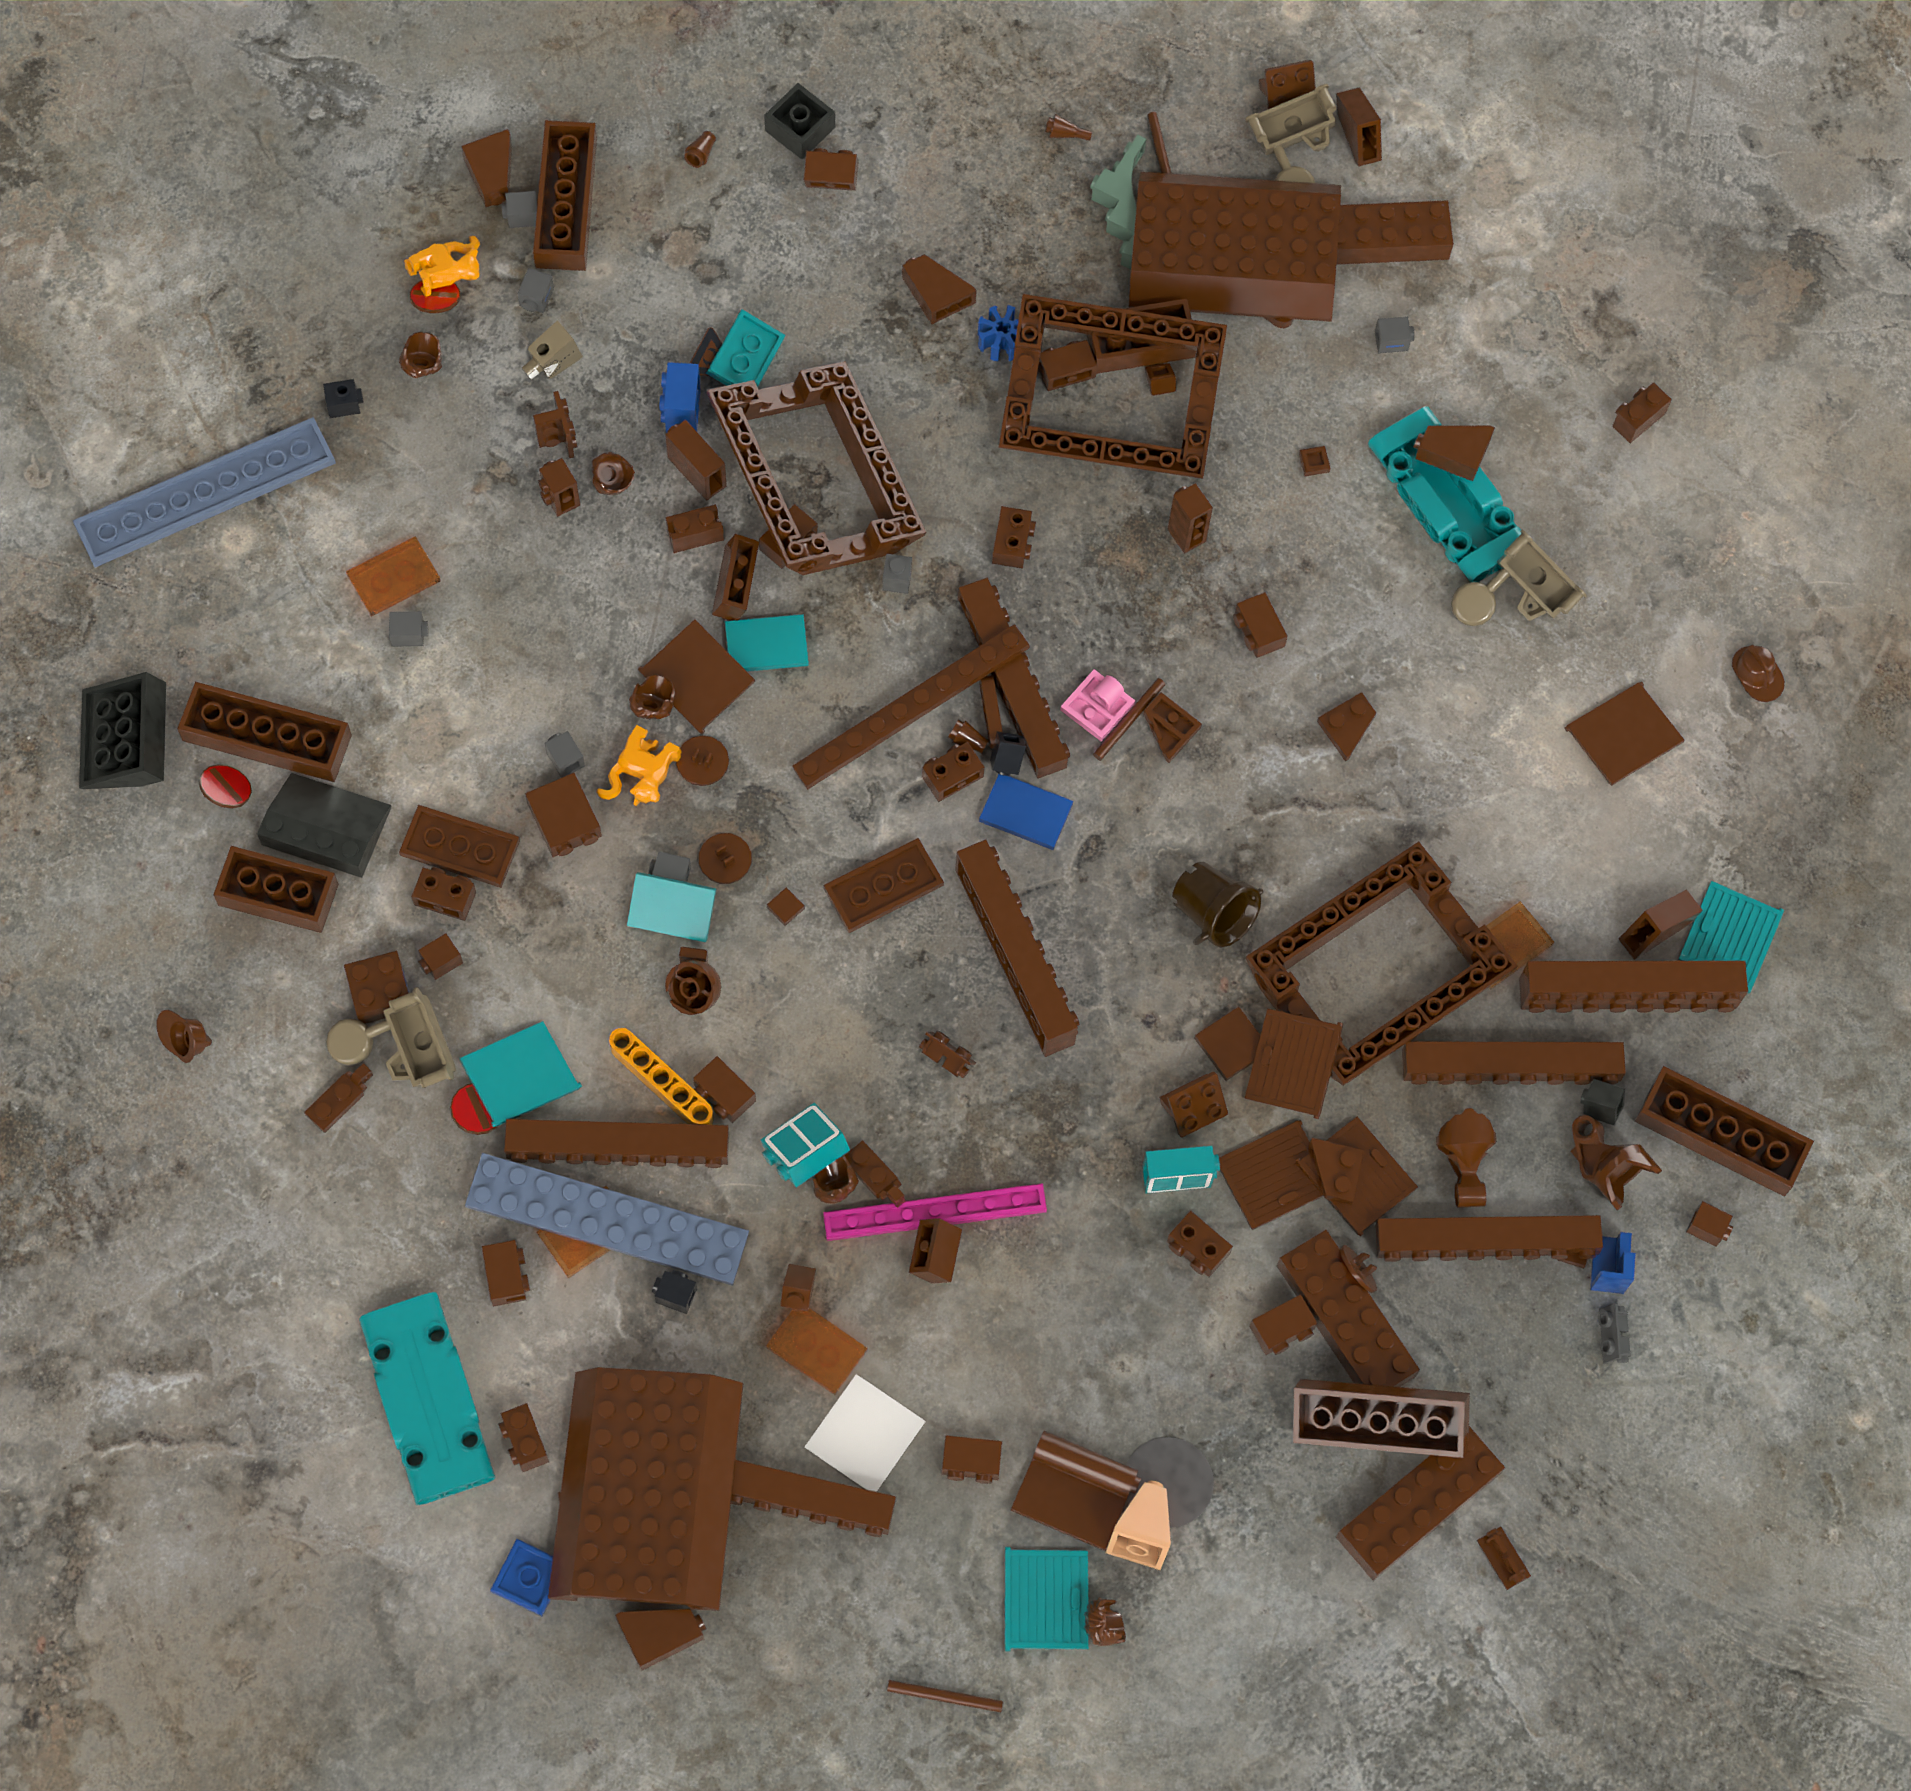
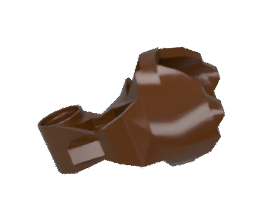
[1436,1108,1497,1208]
[1570,1115,1662,1211]

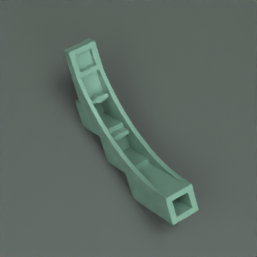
[1090,135,1146,270]

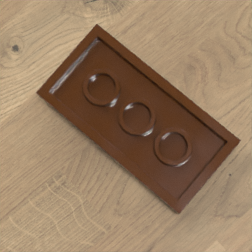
[399,805,520,888]
[823,838,944,933]

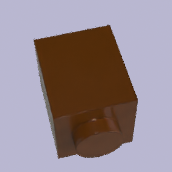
[418,933,463,980]
[1686,1201,1733,1247]
[780,1264,816,1311]

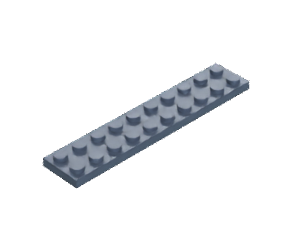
[73,417,336,567]
[465,1153,749,1286]

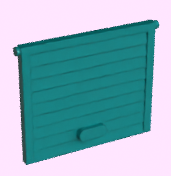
[1678,881,1784,994]
[460,1021,582,1127]
[1005,1547,1089,1652]

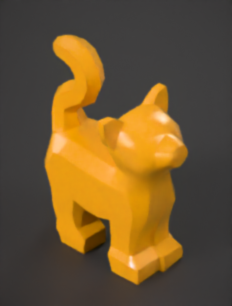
[405,236,480,297]
[597,725,682,806]

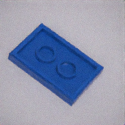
[979,774,1073,850]

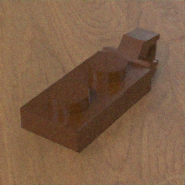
[304,1063,373,1133]
[844,1140,906,1208]

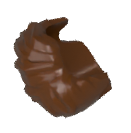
[399,332,442,378]
[592,452,635,495]
[629,675,675,720]
[812,1156,859,1204]
[1084,1597,1126,1646]

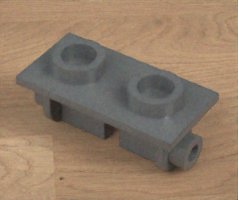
[1599,1303,1631,1364]

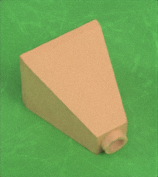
[1106,1481,1171,1570]

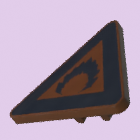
[689,327,722,376]

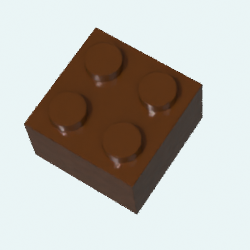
[344,951,409,1024]

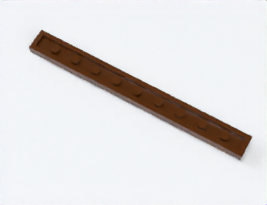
[792,624,1030,790]

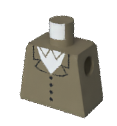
[521,320,583,380]

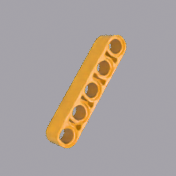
[609,1028,714,1125]

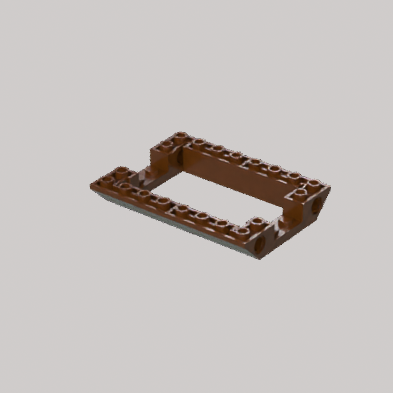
[999,294,1227,479]
[706,361,927,575]
[1246,841,1518,1086]

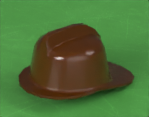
[1732,644,1785,702]
[157,1009,212,1063]

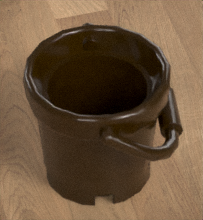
[1172,862,1263,948]

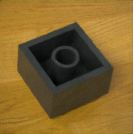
[764,83,835,160]

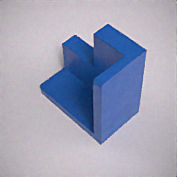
[1590,1232,1636,1294]

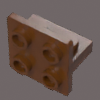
[1259,59,1316,110]
[533,391,578,458]
[1159,1071,1228,1138]

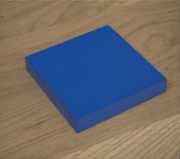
[490,1539,553,1617]

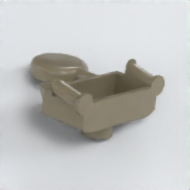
[1245,84,1336,183]
[1451,529,1587,626]
[326,987,456,1088]

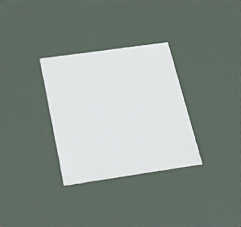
[805,1374,926,1492]

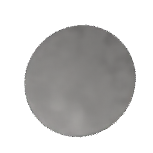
[1126,1437,1214,1527]

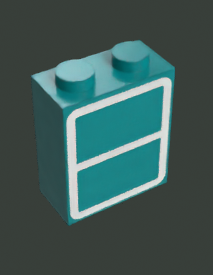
[761,1103,850,1188]
[1142,1146,1220,1194]

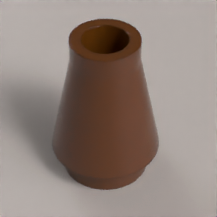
[684,131,716,168]
[948,719,989,754]

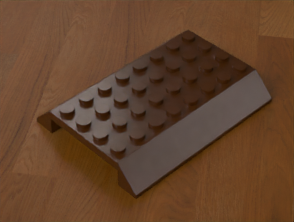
[1129,172,1341,322]
[548,1367,744,1611]

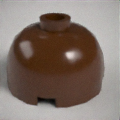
[665,959,722,1015]

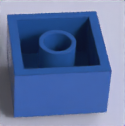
[659,362,701,433]

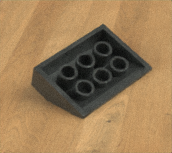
[79,672,166,789]
[257,773,392,878]

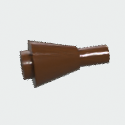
[1045,114,1092,141]

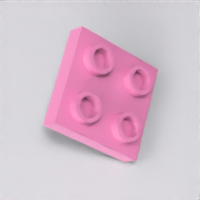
[1060,670,1135,742]

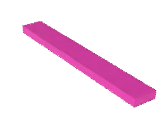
[823,1183,1047,1241]

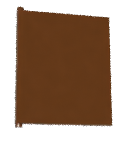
[638,619,755,735]
[1564,682,1685,786]
[1245,1008,1343,1119]
[1296,1116,1418,1237]
[1219,1120,1324,1230]

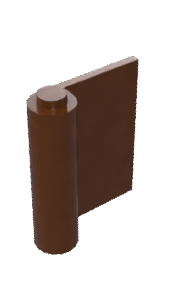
[1010,1431,1142,1551]

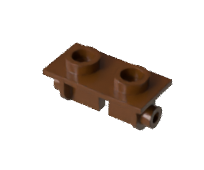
[919,1030,977,1078]
[1477,1527,1531,1590]

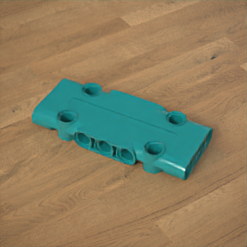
[1368,406,1522,582]
[359,1292,496,1505]

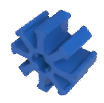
[977,305,1019,362]

